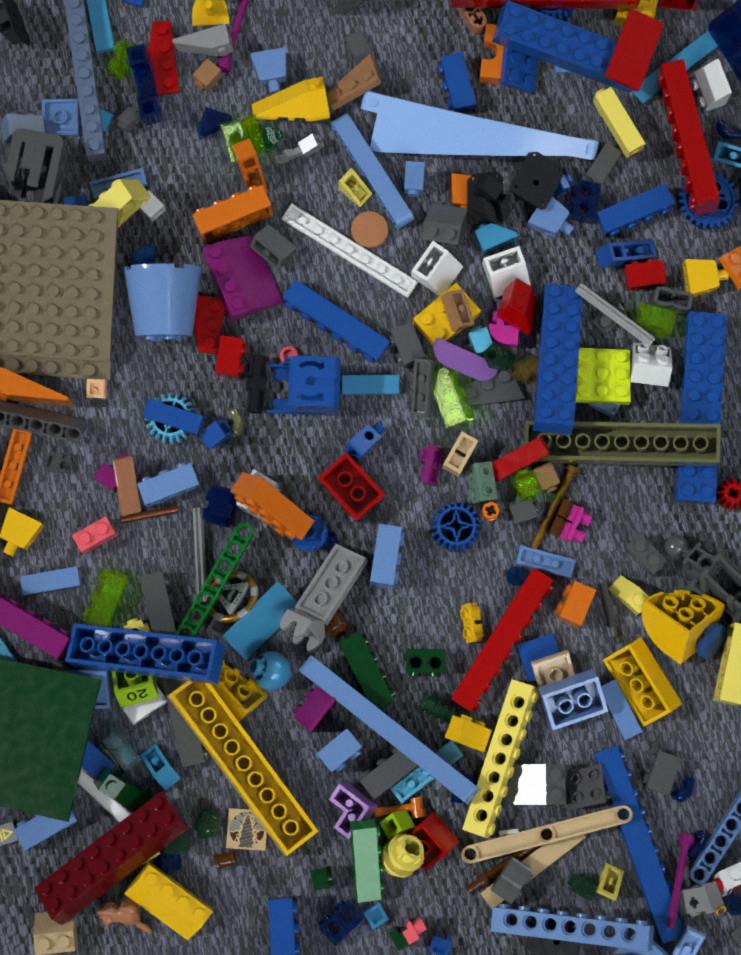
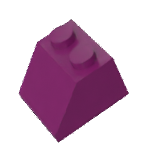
[293,687,336,732]

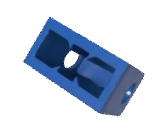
[344,422,385,465]

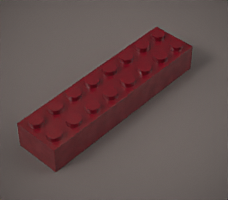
[34,791,189,925]

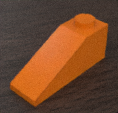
[232,138,268,192]

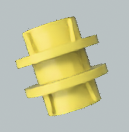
[381,834,424,878]

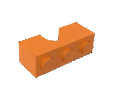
[479,24,504,85]

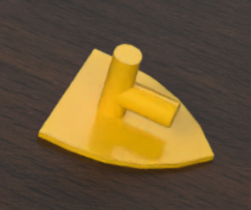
[192,0,229,26]

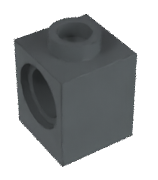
[508,499,539,526]

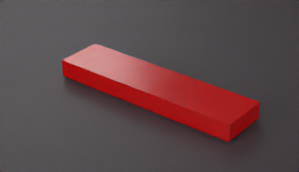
[492,436,551,483]

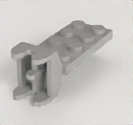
[280,544,368,652]

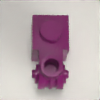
[94,453,136,492]

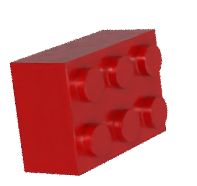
[318,452,385,523]

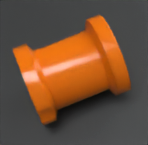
[481,502,500,521]

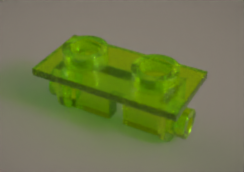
[107,38,134,79]

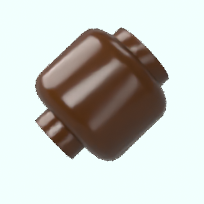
[324,610,348,639]

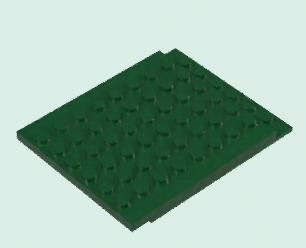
[0,659,101,822]

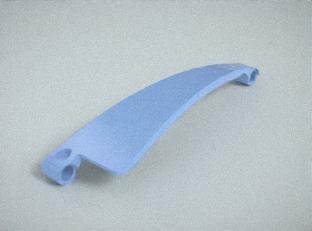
[361,90,599,160]

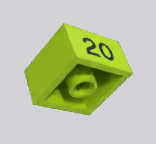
[112,671,159,708]

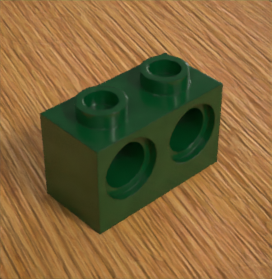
[406,648,445,677]

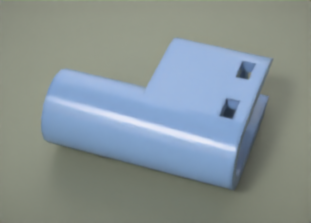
[588,403,620,419]

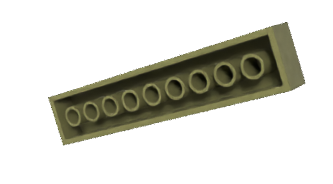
[524,421,721,467]

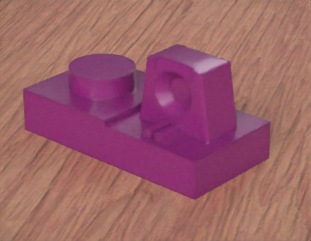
[419,445,443,487]

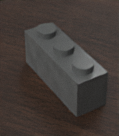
[360,748,418,800]

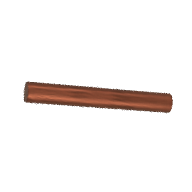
[121,505,179,523]

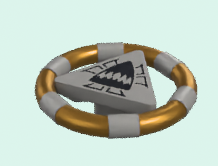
[205,571,259,623]

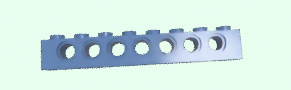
[491,903,654,951]

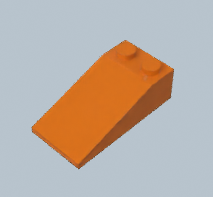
[0,367,74,407]

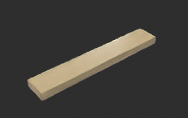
[480,834,586,910]

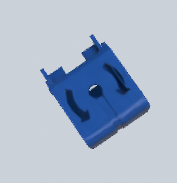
[266,356,341,416]

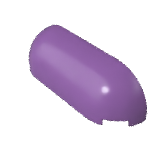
[433,338,500,381]

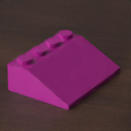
[202,235,283,322]

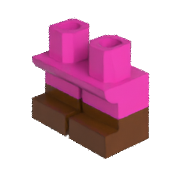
[548,499,593,543]

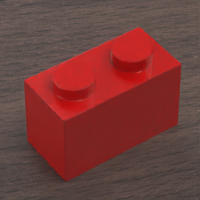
[623,259,666,291]
[215,335,247,379]

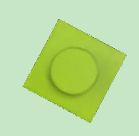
[380,810,416,840]

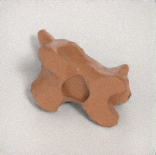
[97,898,152,934]

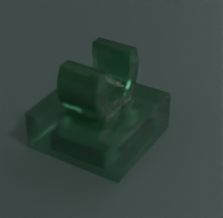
[260,126,284,152]

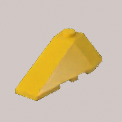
[251,77,330,121]
[211,660,268,722]

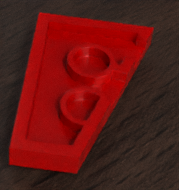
[194,295,225,355]

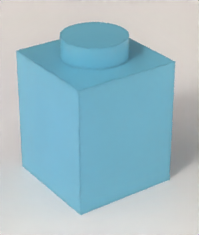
[468,326,494,356]

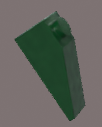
[93,766,152,811]

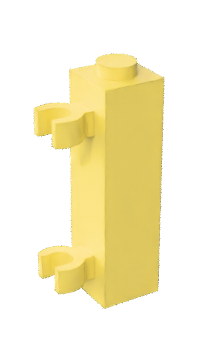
[593,87,646,158]

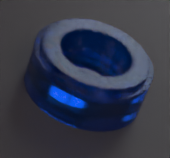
[506,566,526,586]
[724,895,741,915]

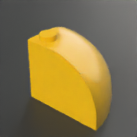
[641,590,725,665]

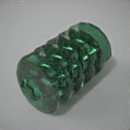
[418,690,461,728]

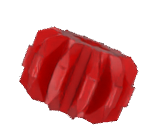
[716,478,741,511]

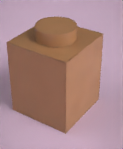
[193,59,222,92]
[532,462,560,494]

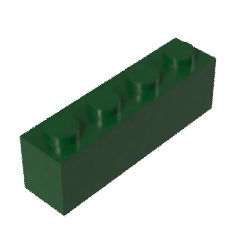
[339,632,396,709]

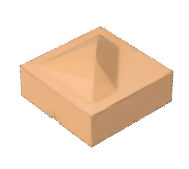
[86,378,107,399]

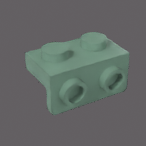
[465,462,498,505]

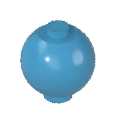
[249,651,292,690]

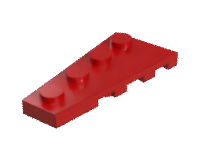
[142,20,180,97]

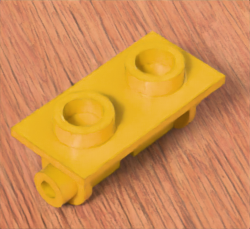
[460,603,484,644]

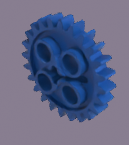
[678,170,740,231]

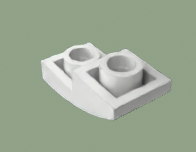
[122,686,167,725]

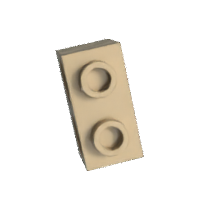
[442,432,478,477]

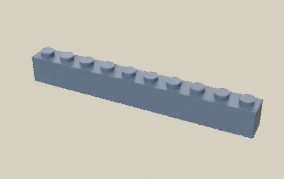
[65,0,108,162]

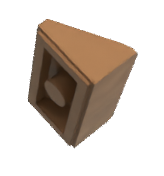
[441,289,475,332]

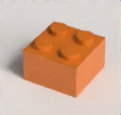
[555,581,596,628]

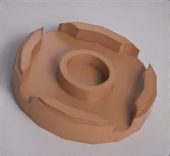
[351,211,388,249]

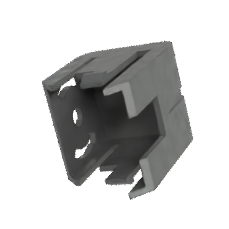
[5,129,70,204]

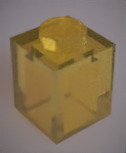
[512,353,538,384]

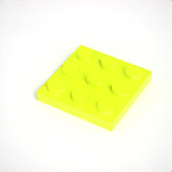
[576,348,631,405]

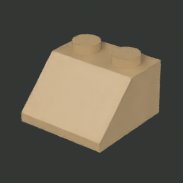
[33,912,78,955]

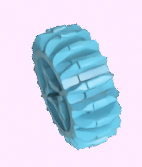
[145,393,196,444]

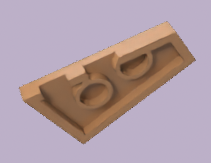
[326,54,382,110]

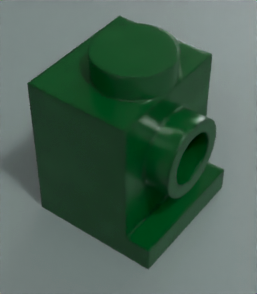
[310,866,334,891]

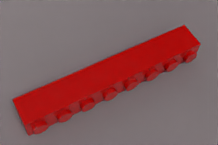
[450,568,554,712]

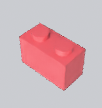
[72,516,118,554]

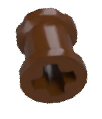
[213,849,237,871]

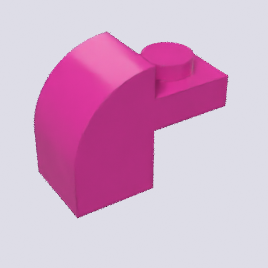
[488,306,519,348]

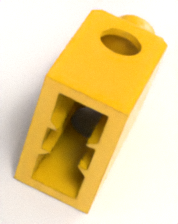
[682,259,729,297]
[0,507,45,557]

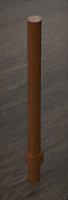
[465,820,562,894]

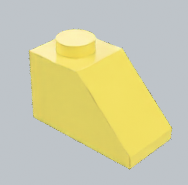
[608,575,649,615]

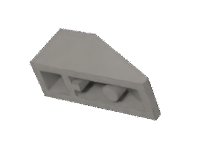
[172,24,234,57]

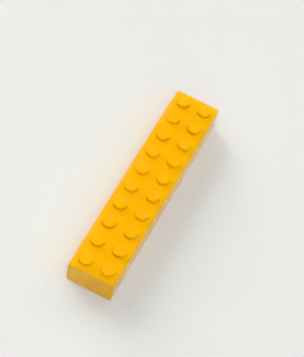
[167,681,319,856]

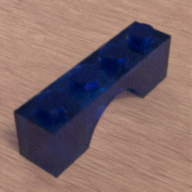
[126,44,164,126]

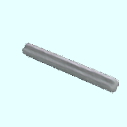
[575,283,655,346]
[192,507,207,603]

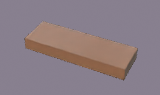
[112,455,141,516]

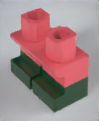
[387,917,427,951]

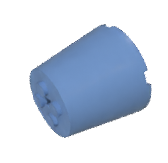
[124,263,201,341]

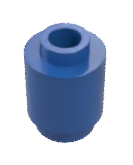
[129,243,158,265]

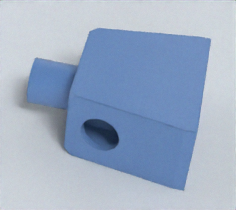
[250,47,286,94]
[527,196,575,238]

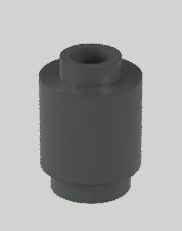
[116,104,144,132]

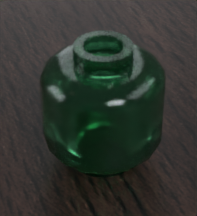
[193,809,222,840]

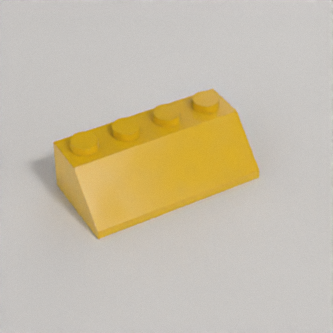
[603,637,682,727]
[124,862,213,940]

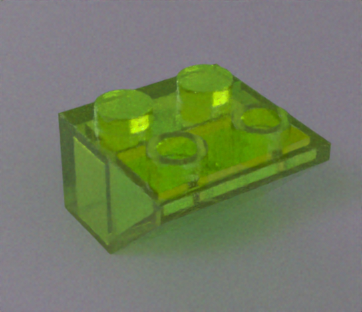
[219,114,265,163]

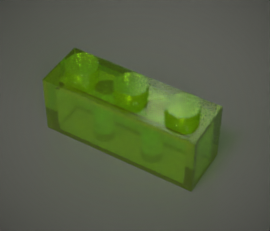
[432,367,473,428]
[83,568,130,627]

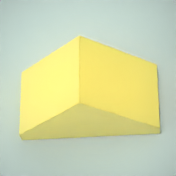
[338,168,372,207]
[594,863,624,901]

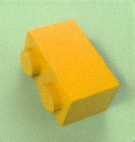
[445,714,492,752]

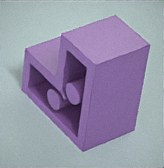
[329,782,378,839]

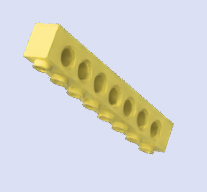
[462,679,539,839]

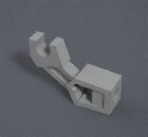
[274,134,324,164]

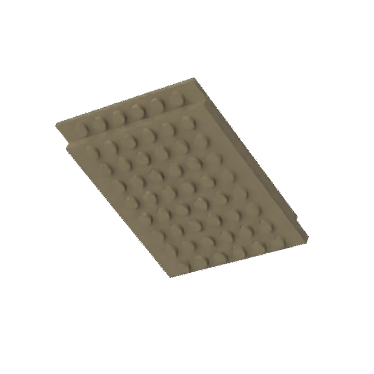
[0,200,119,380]

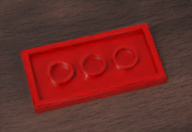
[604,8,664,92]

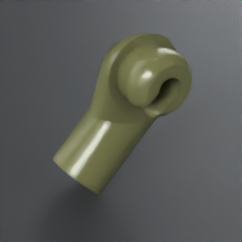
[229,408,245,437]

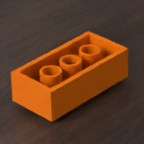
[192,185,273,244]
[230,472,314,540]

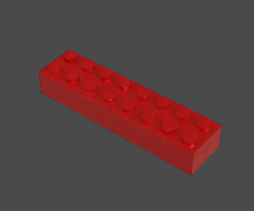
[657,59,720,216]

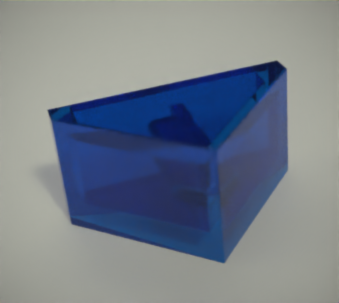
[197,107,233,140]

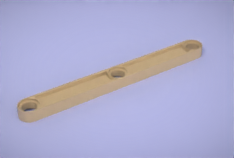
[461,805,632,863]

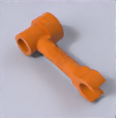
[374,797,427,819]

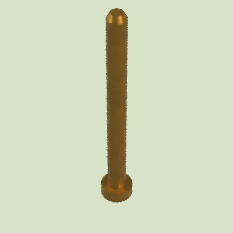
[531,464,580,549]

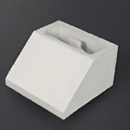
[411,241,463,296]
[482,246,531,298]
[630,342,672,387]

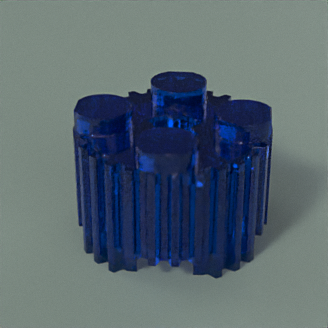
[202,485,237,528]

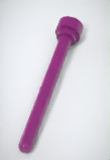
[216,0,249,73]
[667,833,695,928]

